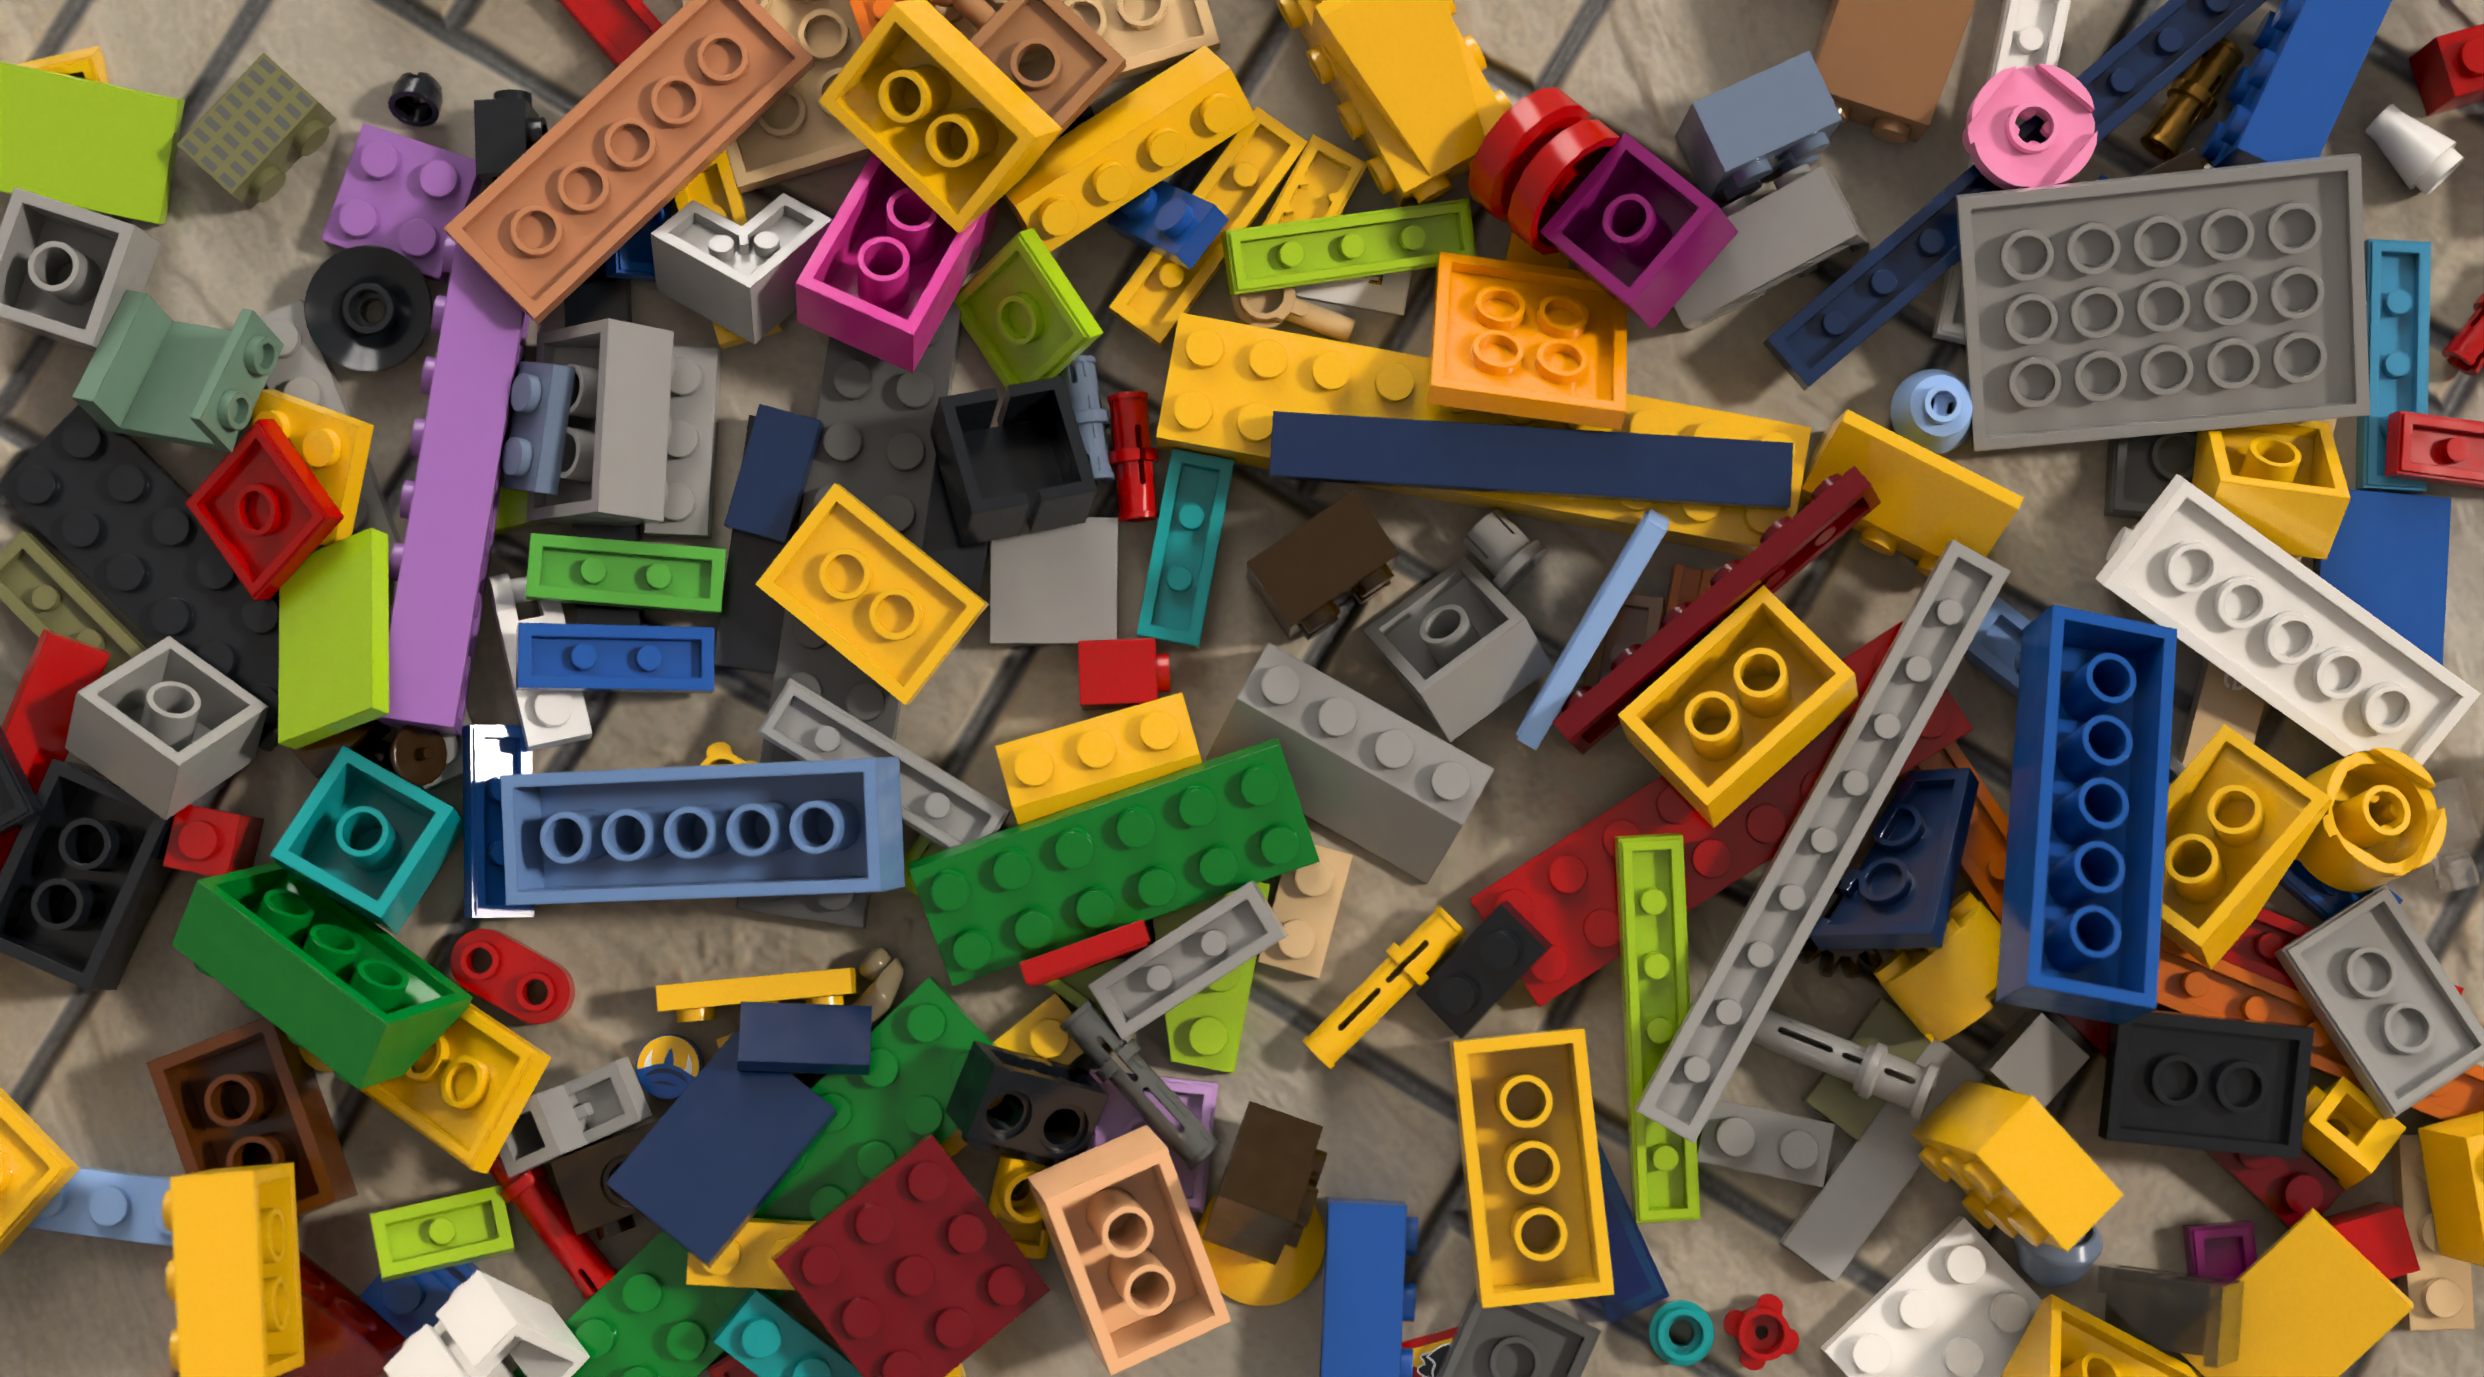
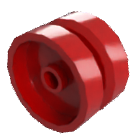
[1468,87,1621,255]

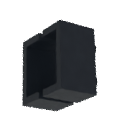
[930,376,1098,546]

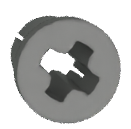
[1462,508,1548,593]

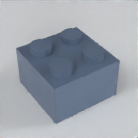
[1675,51,1843,203]

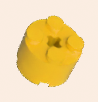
[2295,748,2447,894]
[1873,891,2001,1043]

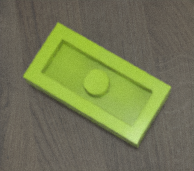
[370,1185,515,1283]

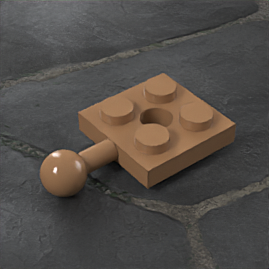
[928,0,1126,151]

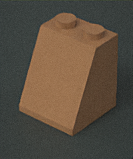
[1812,0,1976,144]

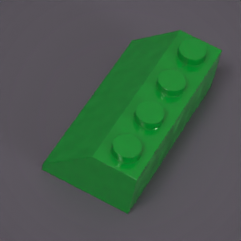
[172,861,473,1090]

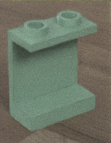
[72,290,284,453]

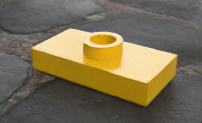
[1262,134,1368,226]

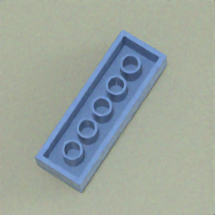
[500,757,905,906]

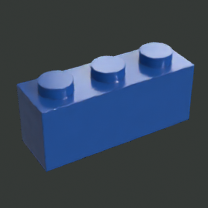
[1319,1197,1419,1377]

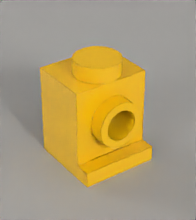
[2301,1076,2407,1191]

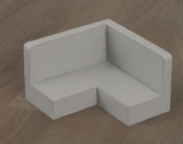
[651,193,833,345]

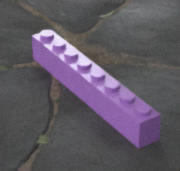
[377,235,531,736]

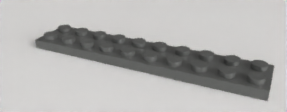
[736,302,962,928]

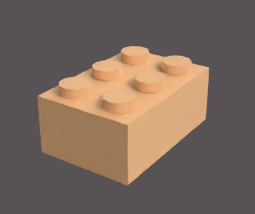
[1027,1125,1231,1376]

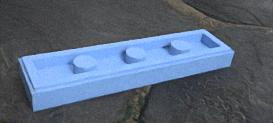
[1516,509,1670,750]

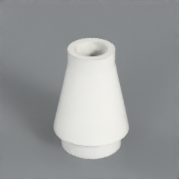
[2365,104,2464,196]

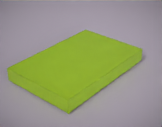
[0,61,185,224]
[278,527,389,749]

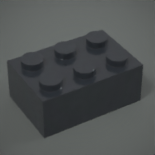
[0,759,175,990]

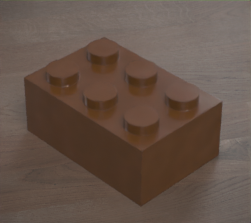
[147,1017,358,1218]

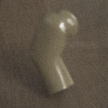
[853,947,904,1031]

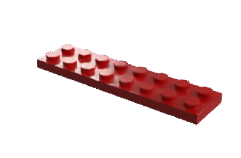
[1469,621,1973,1007]

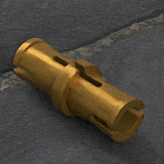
[2140,38,2244,160]

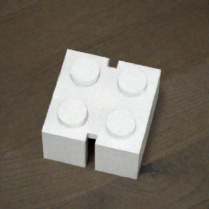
[383,1270,590,1377]

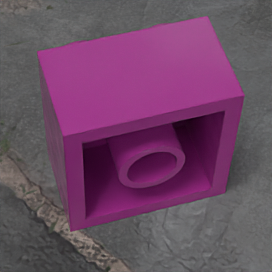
[1540,132,1738,330]

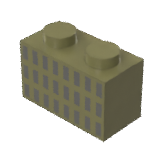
[176,52,336,209]

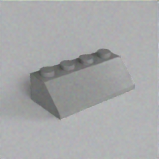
[1206,642,1494,884]

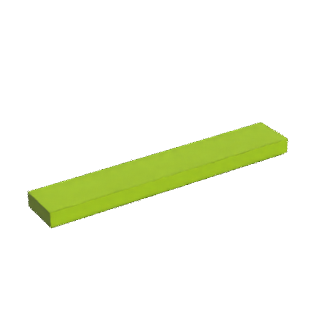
[1615,832,1700,1224]

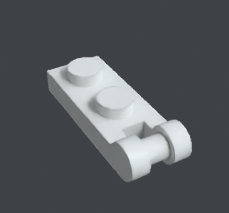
[488,573,592,752]

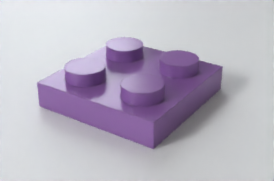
[321,123,483,284]

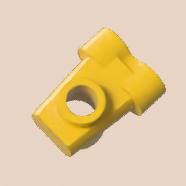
[988,1153,1050,1259]

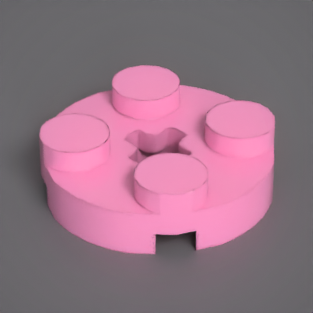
[1962,64,2098,190]

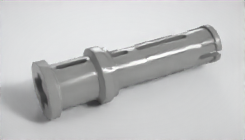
[1750,1009,1941,1121]

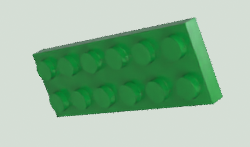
[909,737,1320,987]

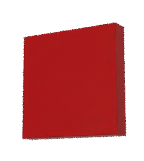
[185,419,344,601]

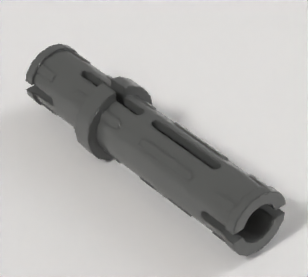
[1059,999,1221,1170]

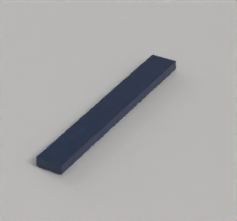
[1269,411,1793,510]

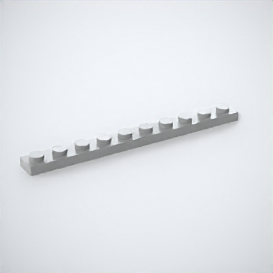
[1634,539,2010,1143]

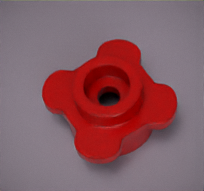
[1723,1294,1799,1370]

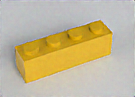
[1003,45,1257,252]

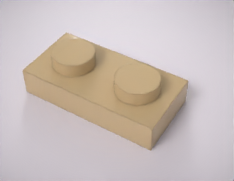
[1257,844,1353,979]

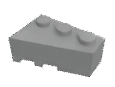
[1674,164,1869,330]

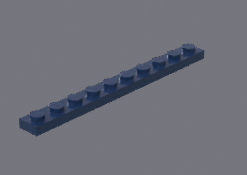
[1763,0,2267,391]

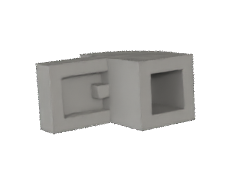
[499,1056,653,1178]

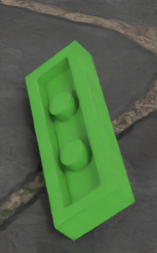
[525,533,726,615]

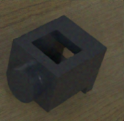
[474,89,548,187]

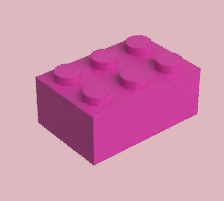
[795,153,997,373]

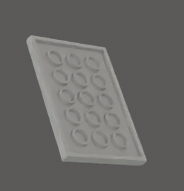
[1955,153,2370,452]

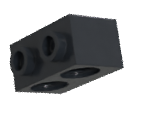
[945,1041,1109,1166]

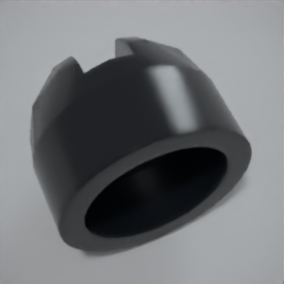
[388,72,443,127]

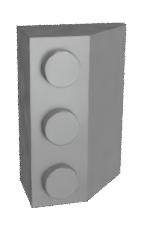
[527,318,675,526]

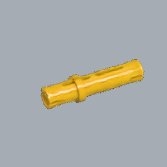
[1302,905,1467,1069]

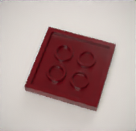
[771,1133,1050,1377]

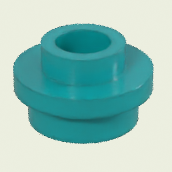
[1648,1300,1714,1366]

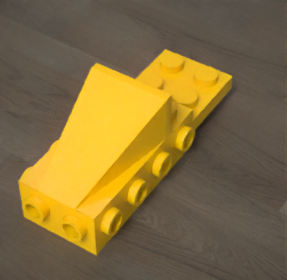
[1276,0,1512,208]

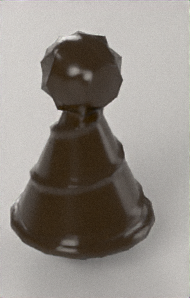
[364,725,447,786]

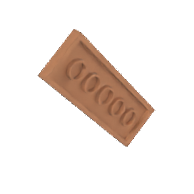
[443,0,815,325]

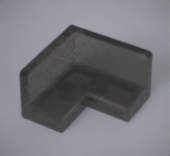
[2097,1263,2244,1368]

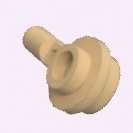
[1231,287,1355,343]

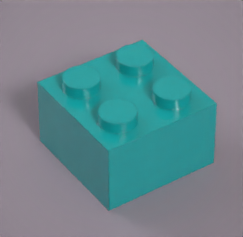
[270,746,464,936]

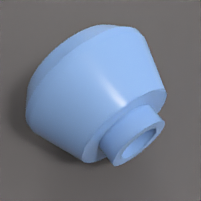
[1890,369,1972,454]

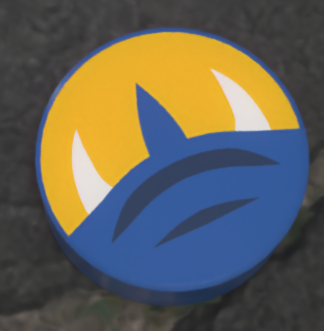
[636,1034,704,1099]

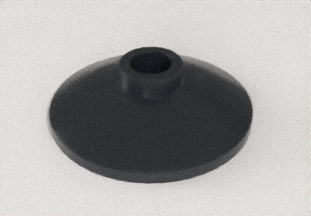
[304,245,433,372]

